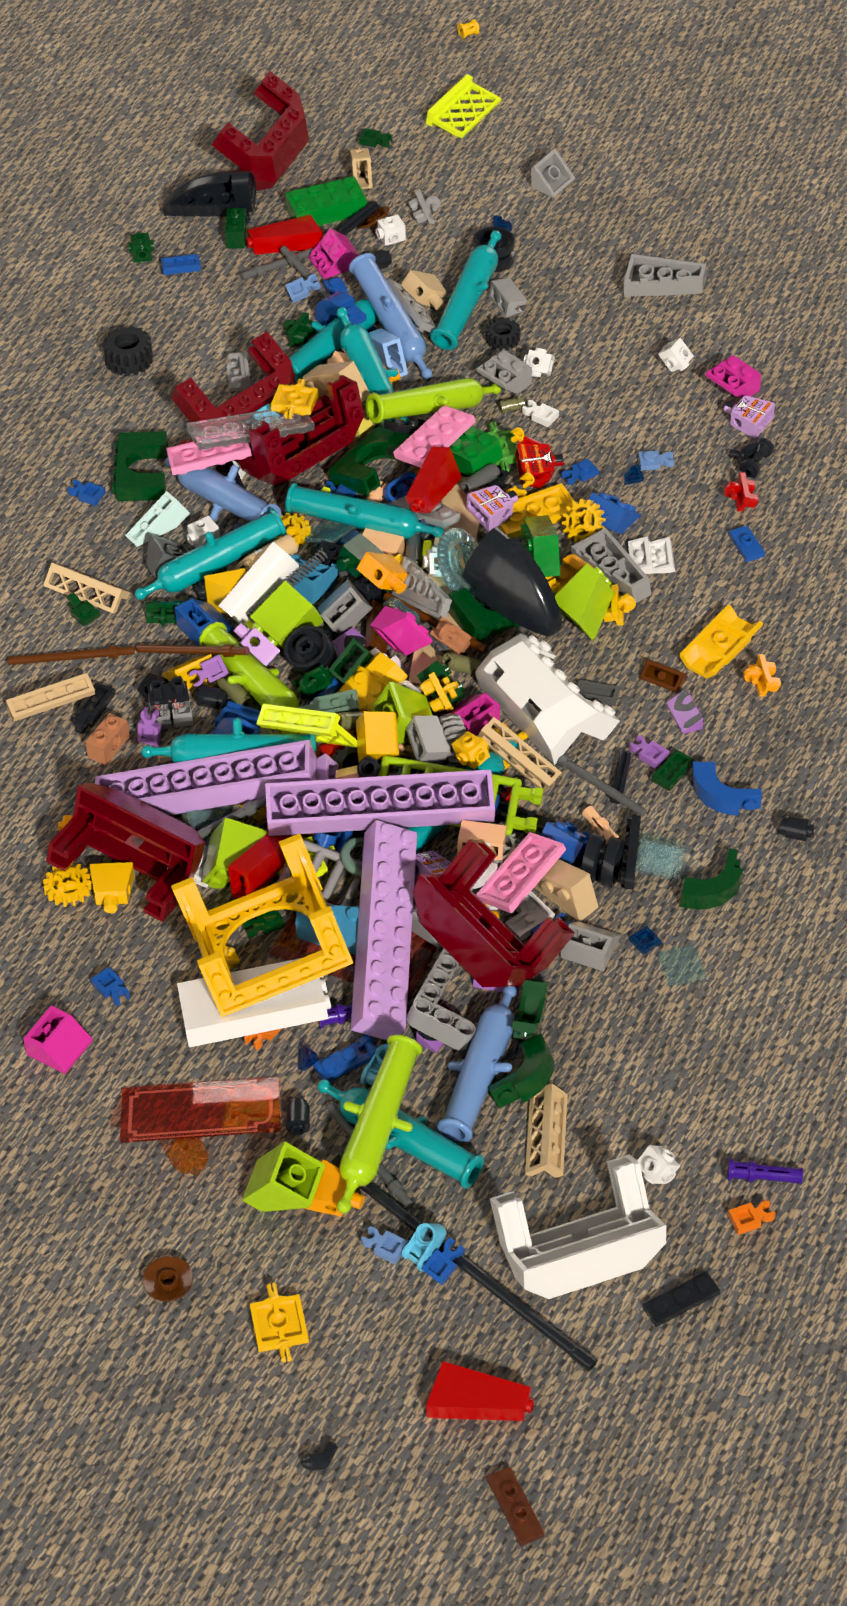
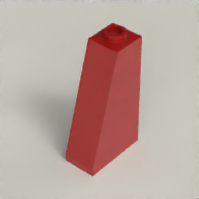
[246,214,323,255]
[406,447,462,513]
[228,834,292,899]
[426,1361,535,1421]

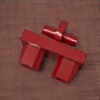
[724,472,759,512]

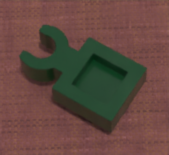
[359,128,392,148]
[242,910,285,938]

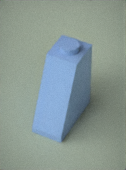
[369,328,408,377]

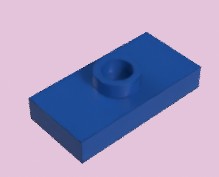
[161,254,201,275]
[728,525,765,562]

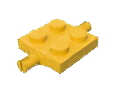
[271,379,318,419]
[250,1283,309,1363]

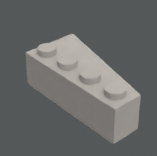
[624,254,706,296]
[570,528,651,603]

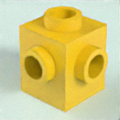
[451,731,490,769]

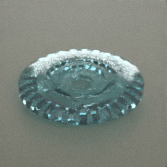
[437,528,479,598]

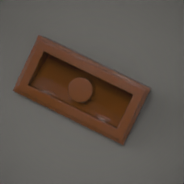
[639,659,688,693]

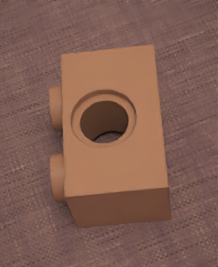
[85,713,130,765]

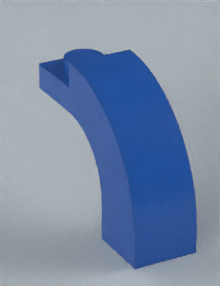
[315,292,366,326]
[692,762,762,816]

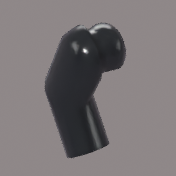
[301,1441,338,1471]

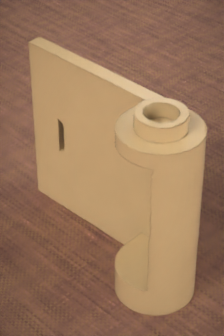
[231,534,298,571]

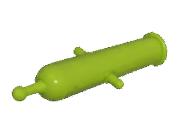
[366,378,502,424]
[199,622,299,708]
[337,1034,423,1213]

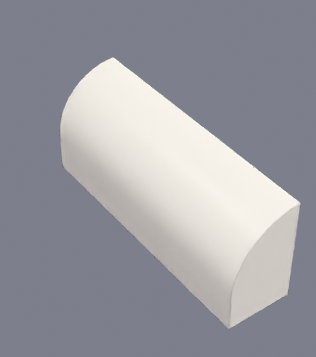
[219,542,300,624]

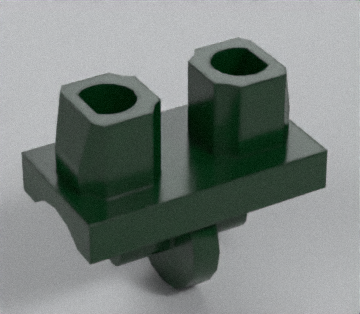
[283,312,317,347]
[145,600,184,626]
[293,665,334,700]

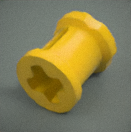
[457,19,480,39]

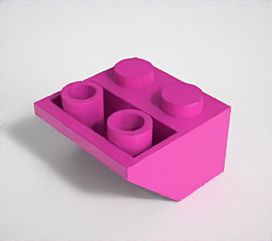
[308,228,359,279]
[705,355,761,399]
[370,606,433,655]
[439,693,500,736]
[23,1005,93,1074]

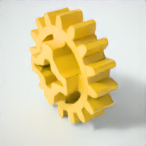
[562,499,606,543]
[270,513,311,548]
[43,864,93,907]

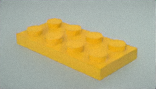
[498,483,580,539]

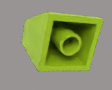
[554,563,615,640]
[250,581,324,650]
[372,682,433,744]
[201,817,267,889]
[242,1141,325,1212]

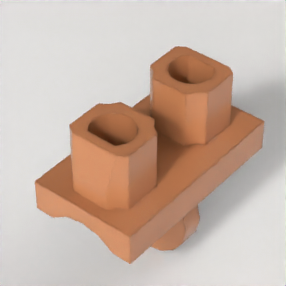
[430,617,472,654]

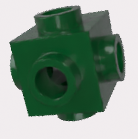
[127,232,155,263]

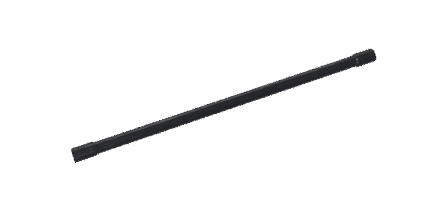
[331,1155,598,1372]

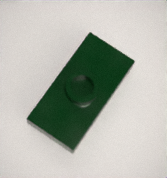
[651,749,695,791]

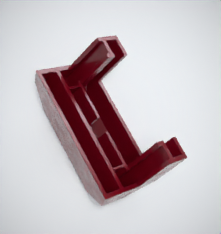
[211,71,309,191]
[171,331,296,440]
[237,375,364,487]
[46,782,205,922]
[413,839,575,987]

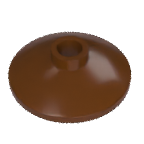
[357,206,390,229]
[143,1256,193,1302]

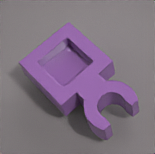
[188,654,229,687]
[137,707,161,746]
[629,735,670,769]

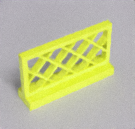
[426,74,501,138]
[256,704,357,747]

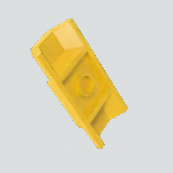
[680,604,763,679]
[337,652,408,736]

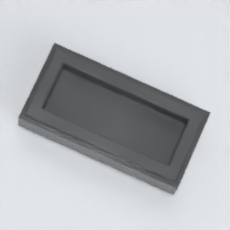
[577,680,620,706]

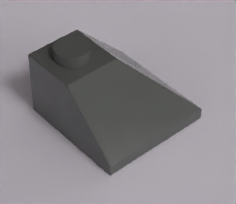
[146,534,189,579]

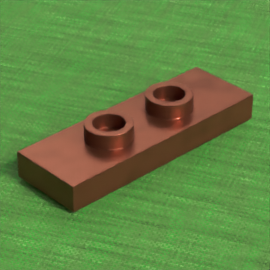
[487,1466,545,1547]

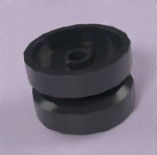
[473,227,515,272]
[284,625,339,676]
[581,833,624,888]

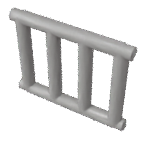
[273,839,362,906]

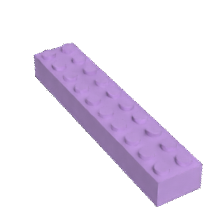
[95,740,316,815]
[265,770,495,836]
[351,820,417,1040]

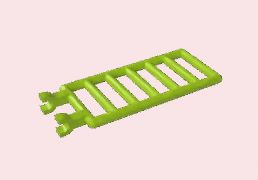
[378,755,544,836]

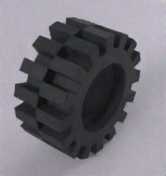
[486,317,520,351]

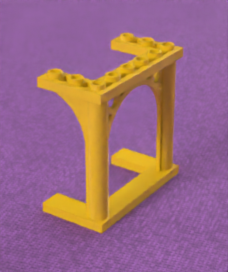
[171,833,353,1017]

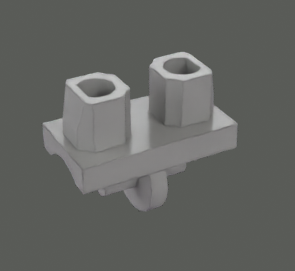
[409,190,441,224]

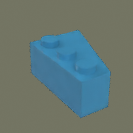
[289,554,338,604]
[295,904,359,955]

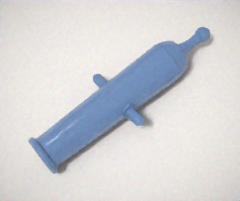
[349,253,432,379]
[165,457,282,522]
[437,986,517,1144]

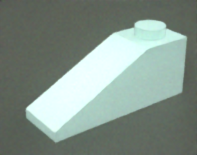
[125,491,190,547]

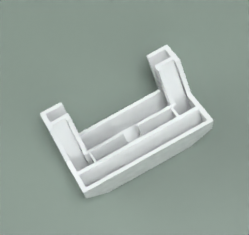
[475,634,620,765]
[490,1154,666,1299]

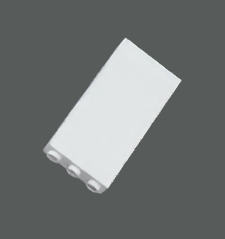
[177,958,331,1047]

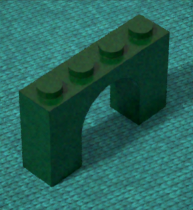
[328,426,411,496]
[112,431,168,501]
[448,588,520,641]

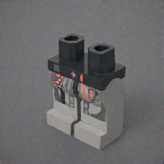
[147,677,194,730]

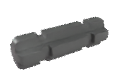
[421,622,449,656]

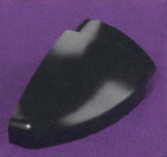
[163,170,256,217]
[462,527,562,636]

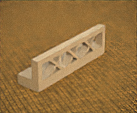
[43,563,130,614]
[6,673,95,722]
[477,717,562,792]
[525,1083,568,1177]

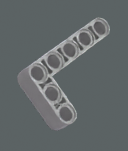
[406,948,476,1051]

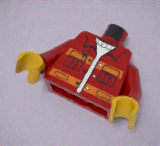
[511,427,564,488]

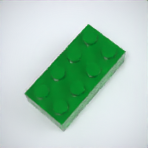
[285,176,367,226]
[449,426,503,477]
[521,515,560,577]

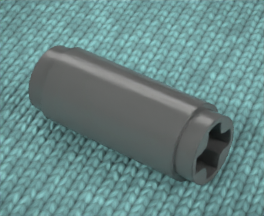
[461,463,500,494]
[406,534,423,568]

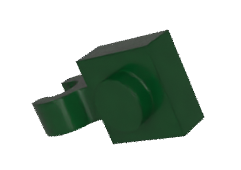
[66,592,100,626]

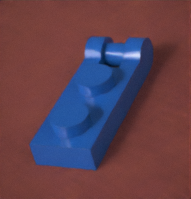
[313,1035,378,1082]

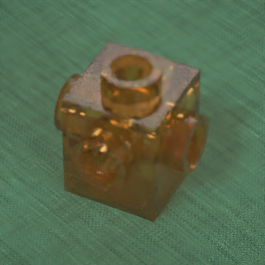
[167,1136,209,1176]

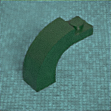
[680,848,743,910]
[511,979,550,1040]
[488,1033,555,1109]

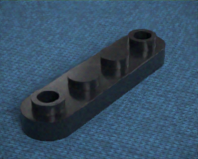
[620,815,641,890]

